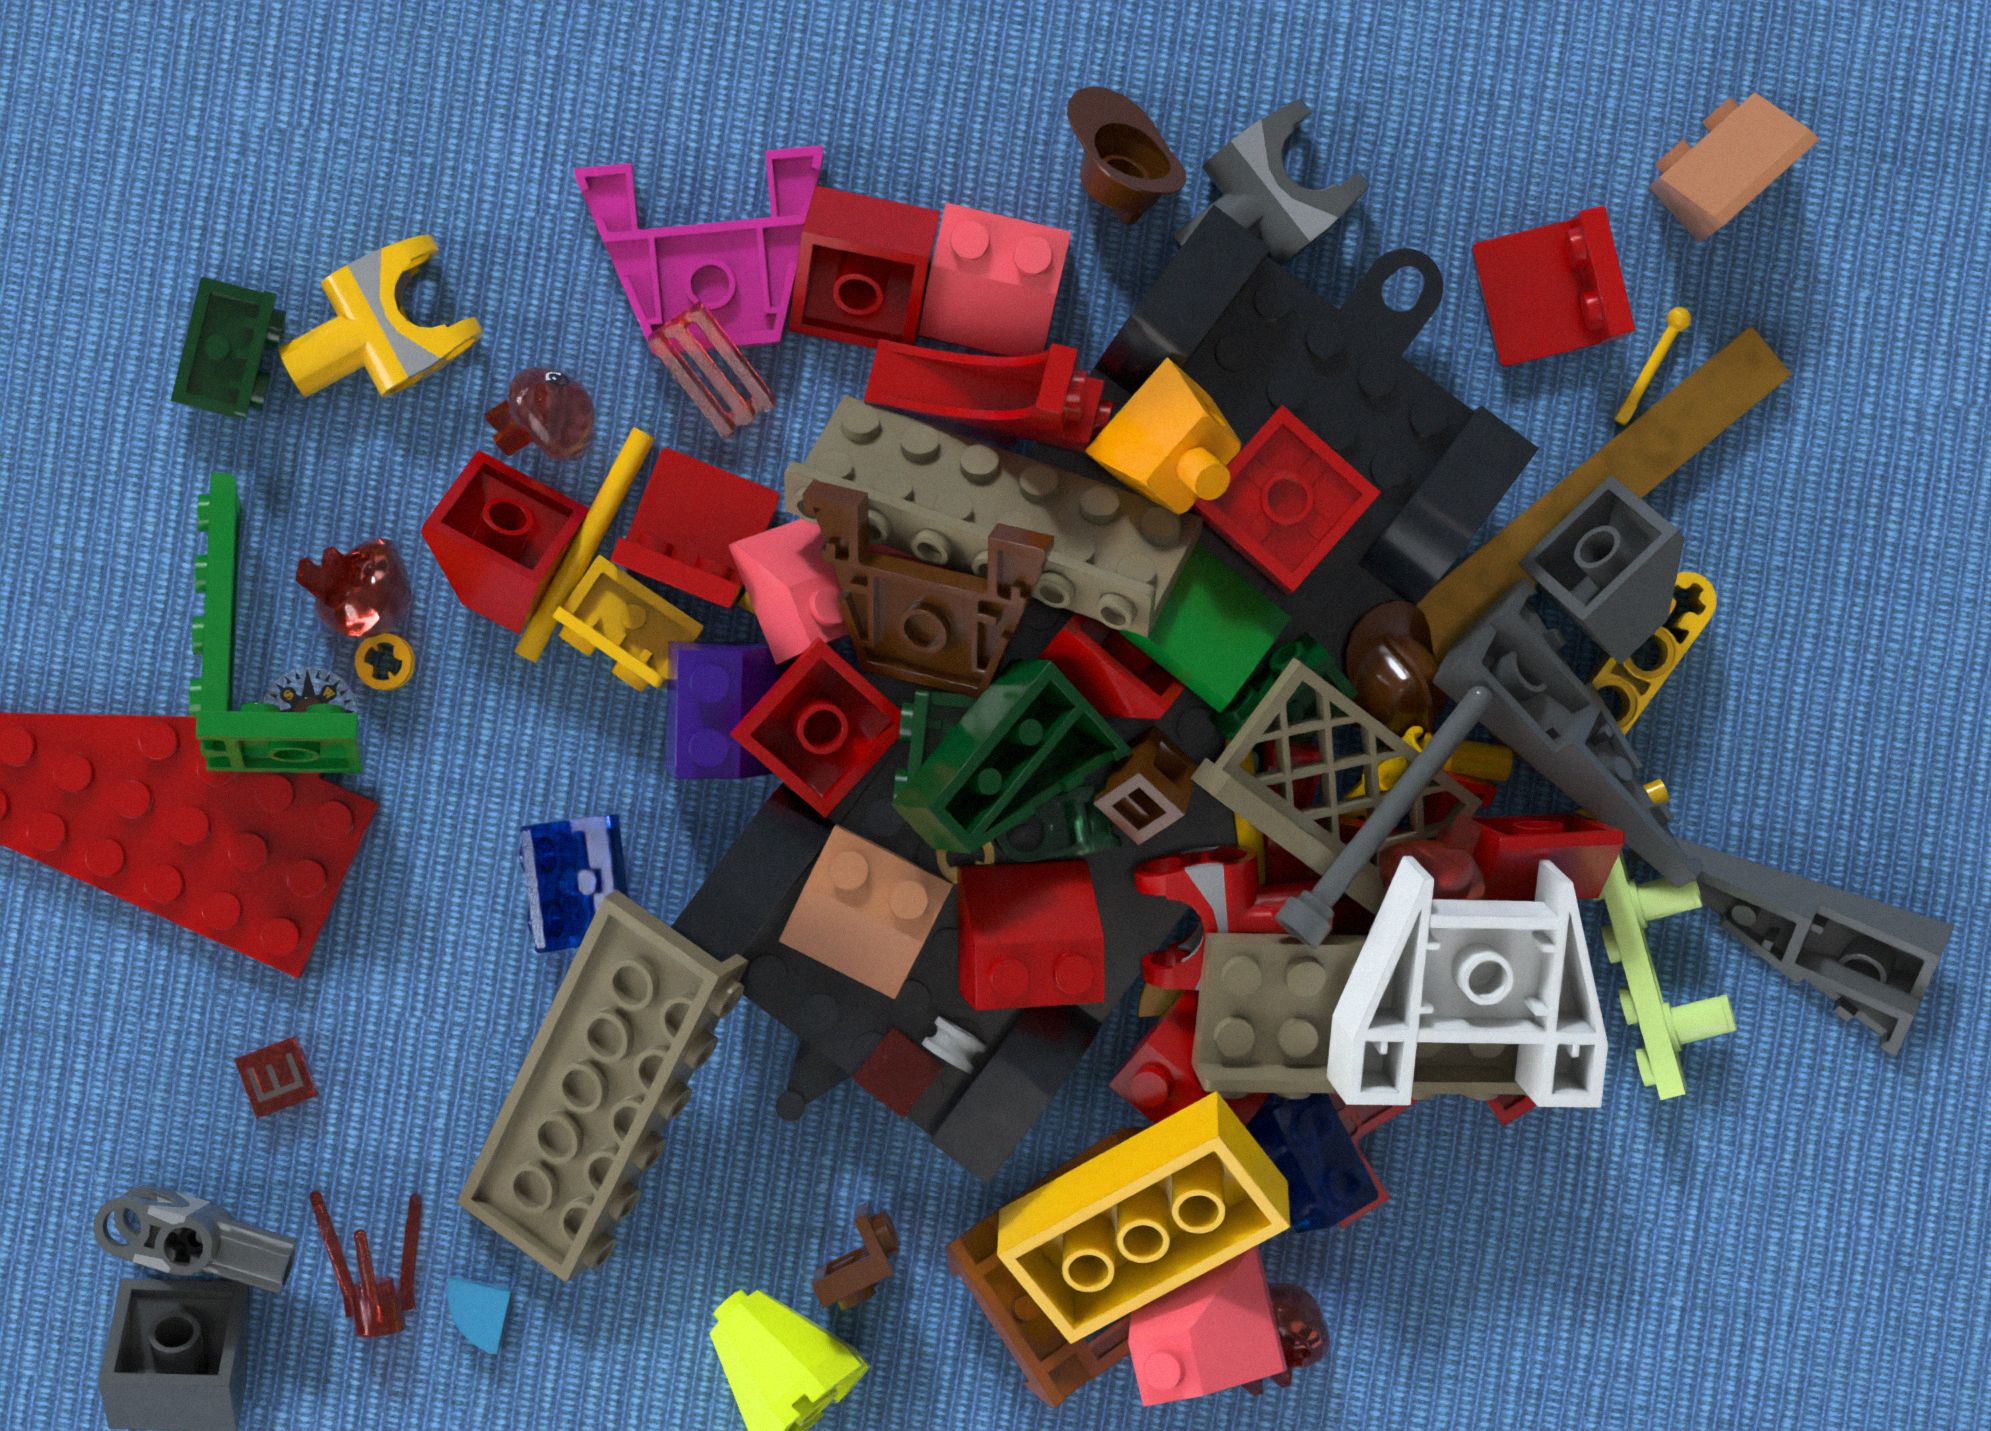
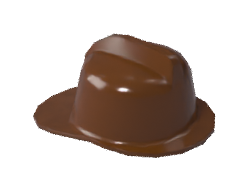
[1067,86,1186,225]
[1345,599,1449,740]

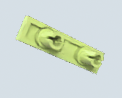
[1593,849,1737,1100]

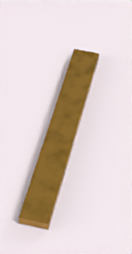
[1416,326,1792,664]

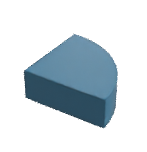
[447,1276,513,1355]

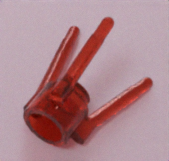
[309,1191,422,1337]

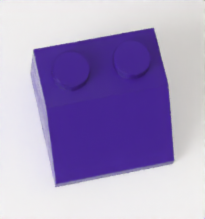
[665,641,797,779]

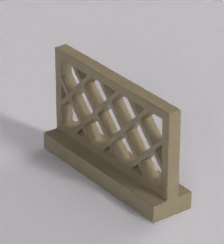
[1190,657,1483,916]

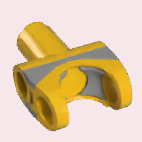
[277,234,484,398]

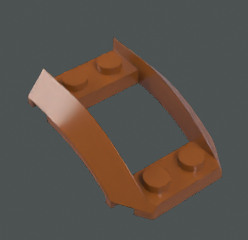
[945,1126,1149,1408]

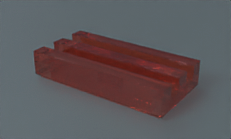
[648,300,776,440]

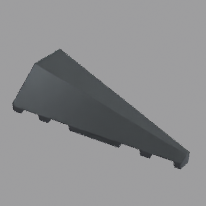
[1432,577,1703,888]
[1628,837,1955,1056]

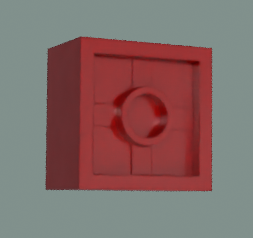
[1190,405,1381,595]

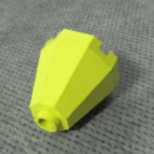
[710,1289,871,1431]

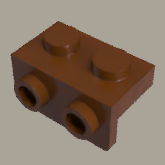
[811,1201,902,1310]

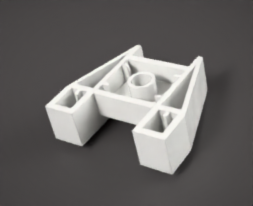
[1326,856,1608,1108]

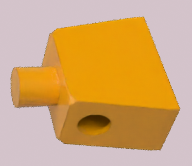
[1085,357,1242,515]

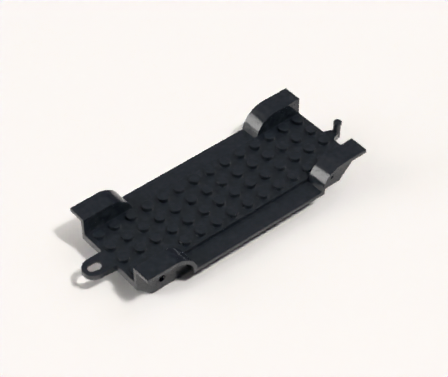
[671,204,1539,1185]

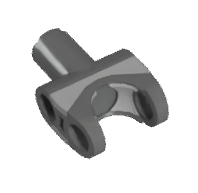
[1171,99,1370,267]
[93,1185,299,1295]

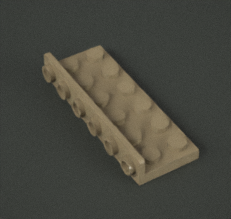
[784,395,1203,638]
[456,890,749,1283]
[1191,933,1590,1101]

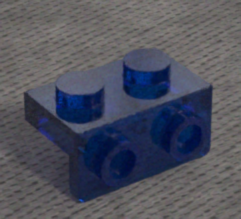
[519,814,629,953]
[1245,1093,1379,1233]

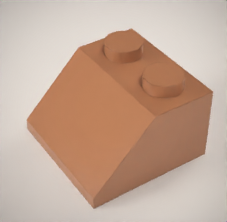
[1649,92,1819,243]
[779,824,953,999]

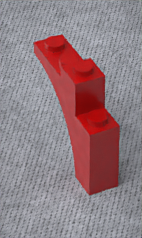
[864,338,1114,455]

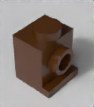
[1093,725,1199,845]

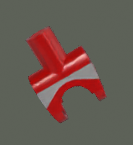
[1134,845,1333,990]

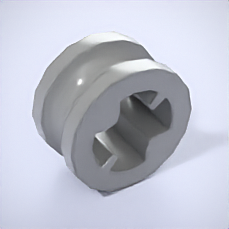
[922,1016,988,1074]

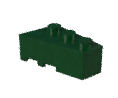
[890,658,1133,854]

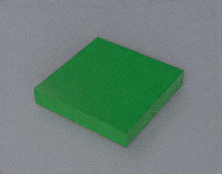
[1117,542,1292,713]

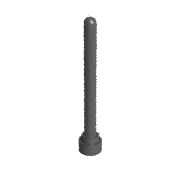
[1274,685,1493,950]

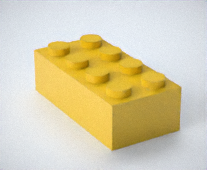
[997,1091,1290,1344]

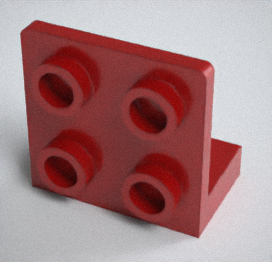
[1471,205,1636,367]
[610,448,780,612]

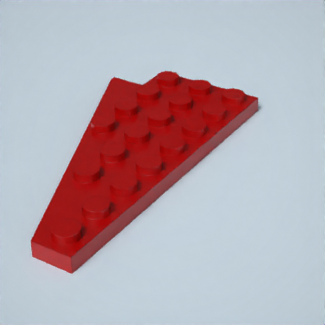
[0,713,380,979]

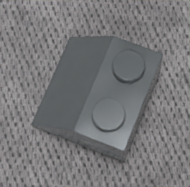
[1518,475,1685,665]
[99,1279,250,1431]

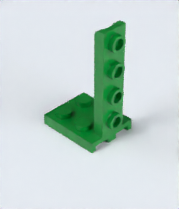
[189,472,364,774]

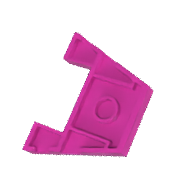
[574,145,824,356]

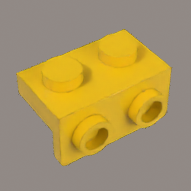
[552,555,706,693]

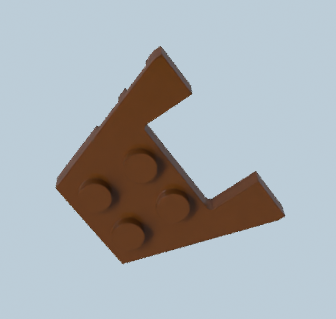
[803,480,1055,699]

